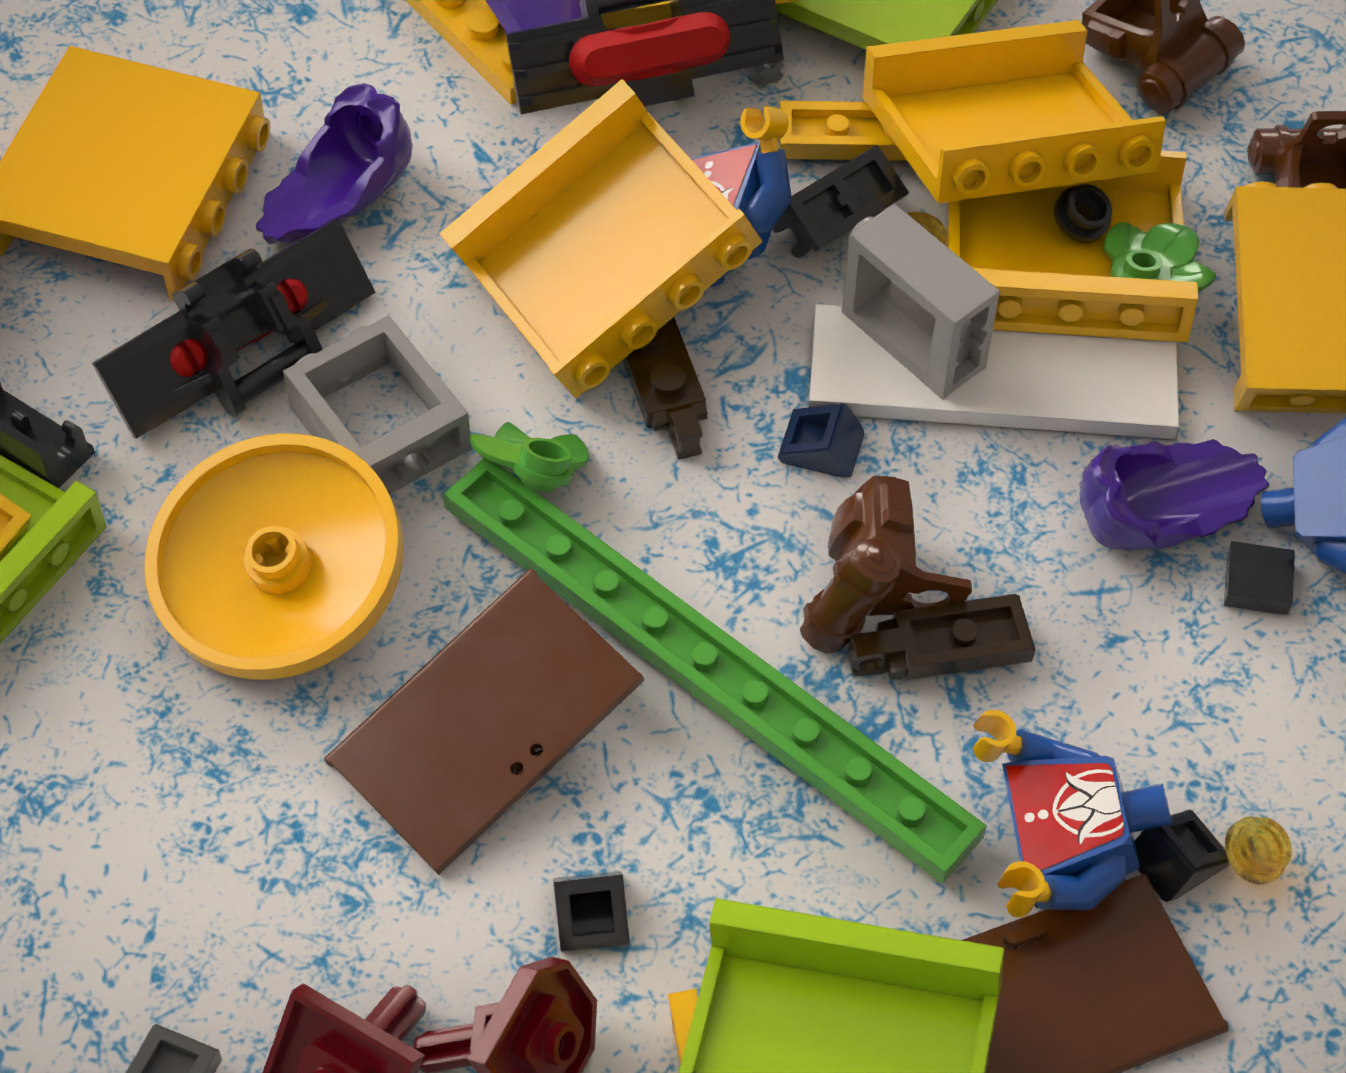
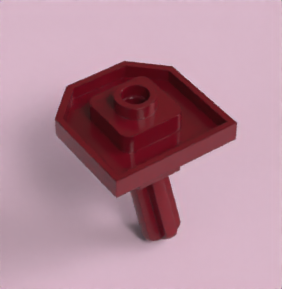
[413,957,597,1073]
[262,983,426,1073]

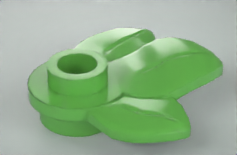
[1103,222,1216,292]
[470,422,589,492]

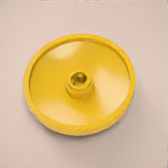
[144,433,404,680]

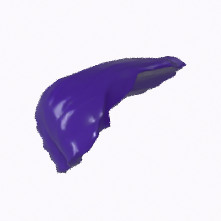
[256,83,413,244]
[1079,439,1269,550]

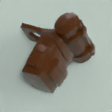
[1082,0,1245,115]
[1247,111,1346,189]
[800,475,972,653]

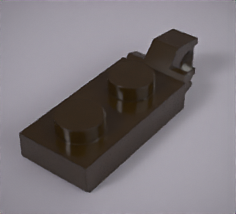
[622,317,708,460]
[847,594,1036,680]

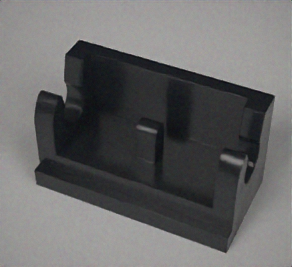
[772,145,909,258]
[0,382,95,488]

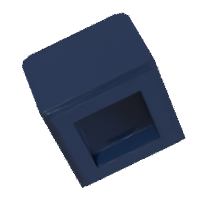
[778,403,864,477]

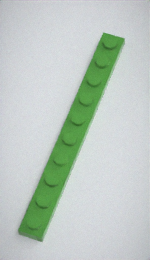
[443,458,987,884]

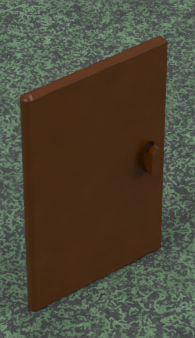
[324,568,645,875]
[962,873,1229,1073]

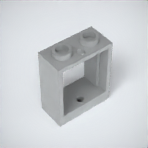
[841,203,1000,400]
[283,315,472,494]

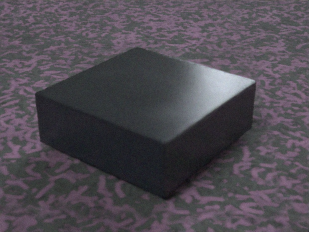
[1224,541,1295,615]

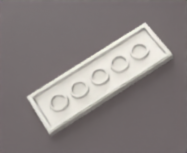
[809,304,1179,439]

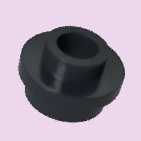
[1053,184,1112,243]

